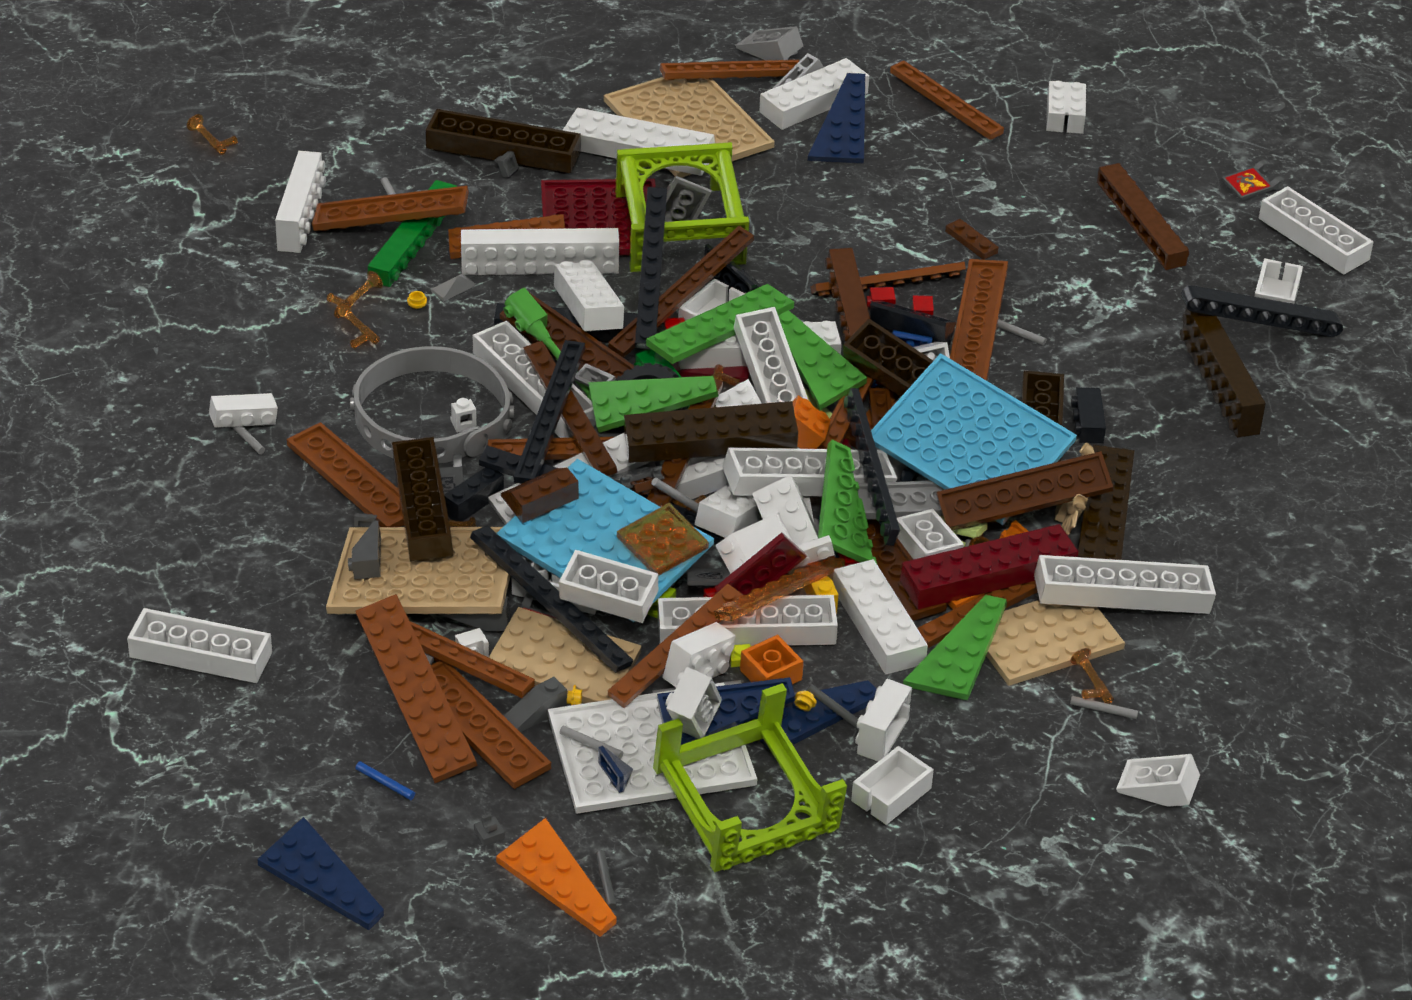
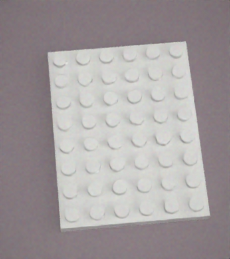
[548,683,757,814]

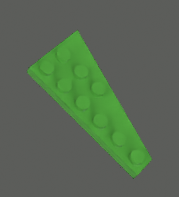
[778,310,867,410]
[588,376,719,433]
[818,440,877,564]
[903,595,1007,700]

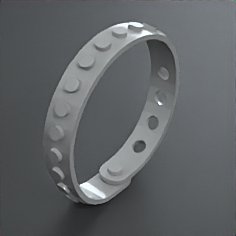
[350,346,514,463]

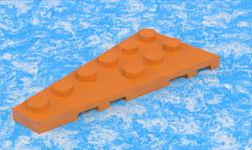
[496,818,616,937]

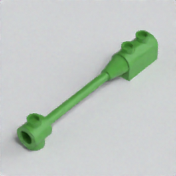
[503,287,592,401]

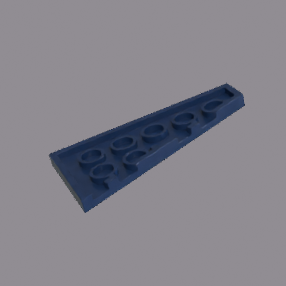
[807,73,866,163]
[657,677,795,745]
[742,680,877,754]
[257,817,384,930]

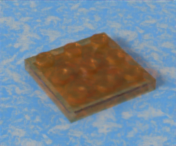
[617,503,709,576]

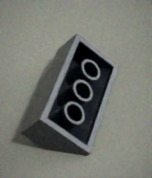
[704,244,761,298]
[870,301,956,345]

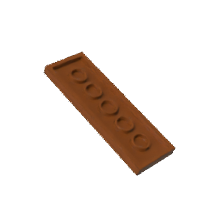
[448,214,565,259]

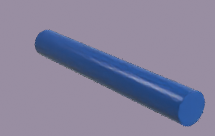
[355,761,415,800]

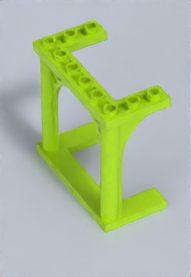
[615,142,749,272]
[653,683,847,873]

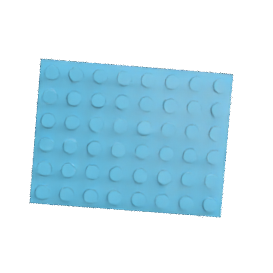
[871,353,1077,525]
[497,459,714,622]

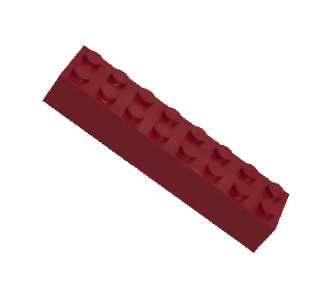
[900,524,1078,610]

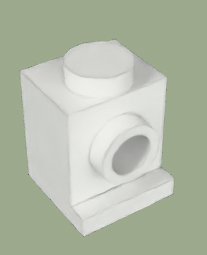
[450,398,476,432]
[455,628,489,657]

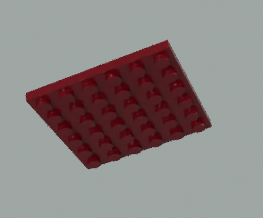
[541,179,656,256]

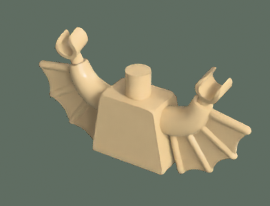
[1054,443,1094,535]

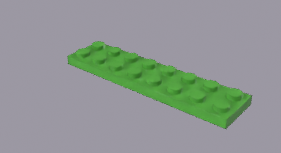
[646,284,794,364]

